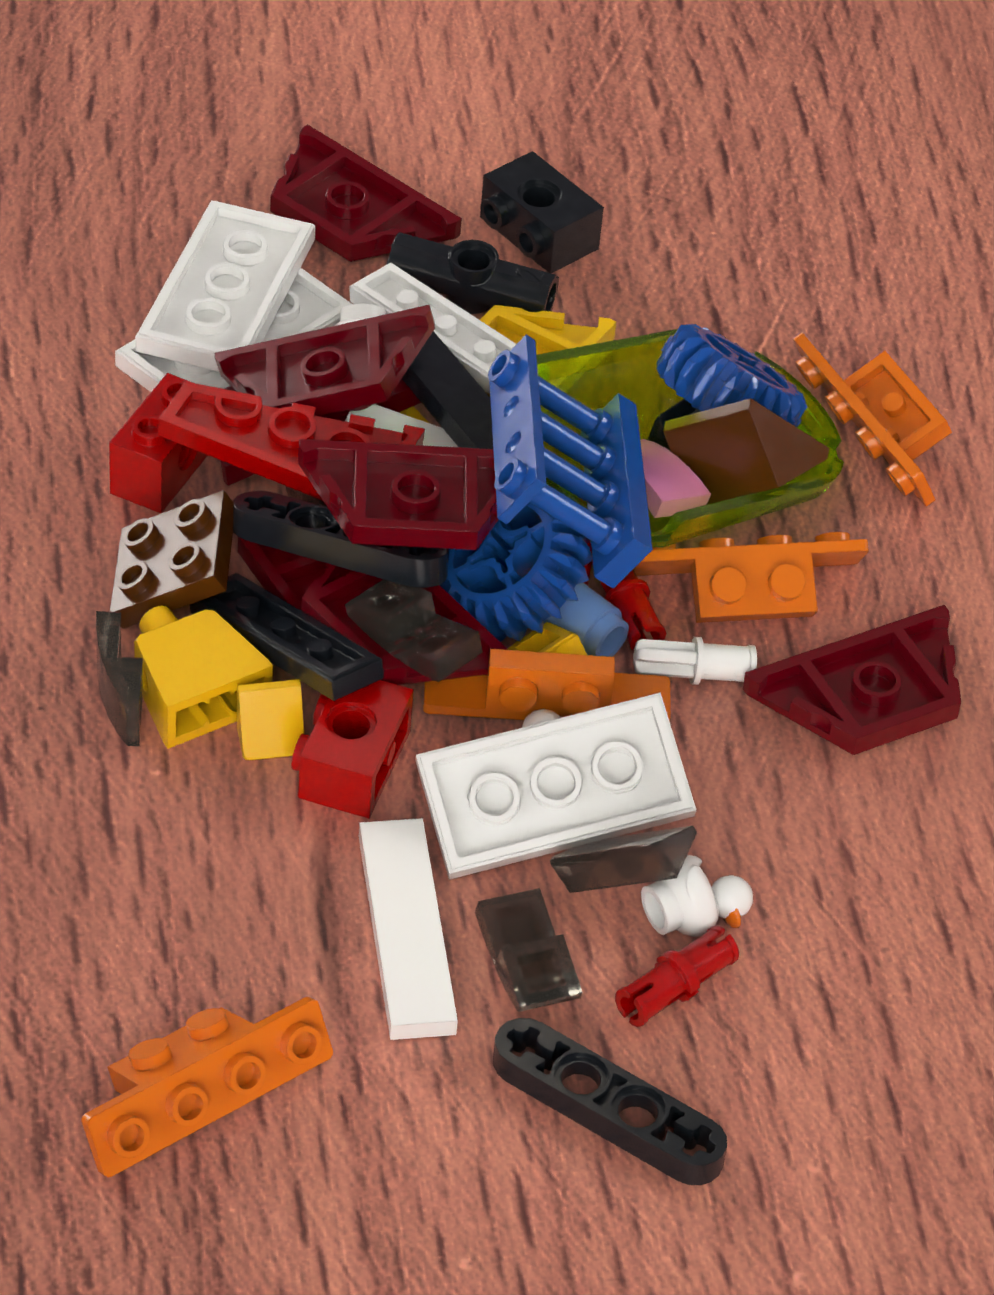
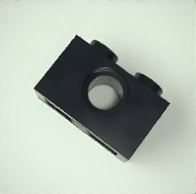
[480,151,604,273]

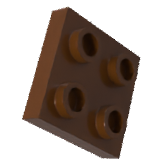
[109,490,233,629]

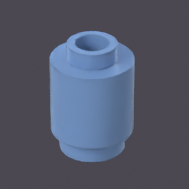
[544,583,629,657]

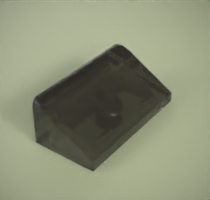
[550,825,697,893]

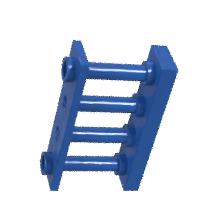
[488,334,653,589]

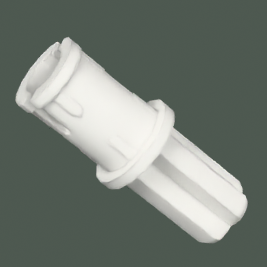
[633,637,757,685]

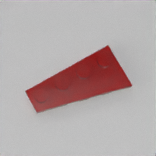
[158,381,425,501]

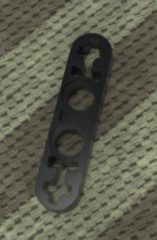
[233,491,449,588]
[493,1018,727,1185]

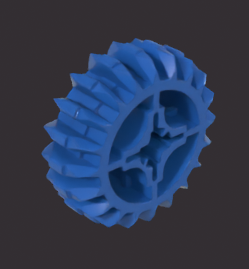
[656,324,807,427]
[440,503,593,642]

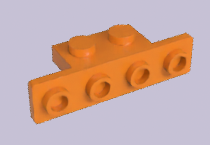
[793,333,952,507]
[634,532,869,623]
[423,649,671,722]
[81,997,333,1177]

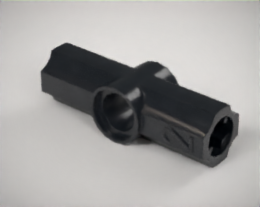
[387,232,559,314]

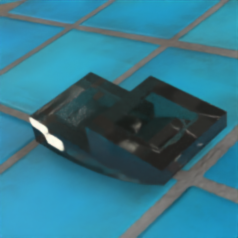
[345,579,483,682]
[96,611,143,746]
[475,888,583,1012]

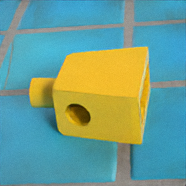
[134,606,273,749]

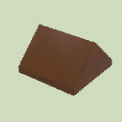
[663,398,829,505]

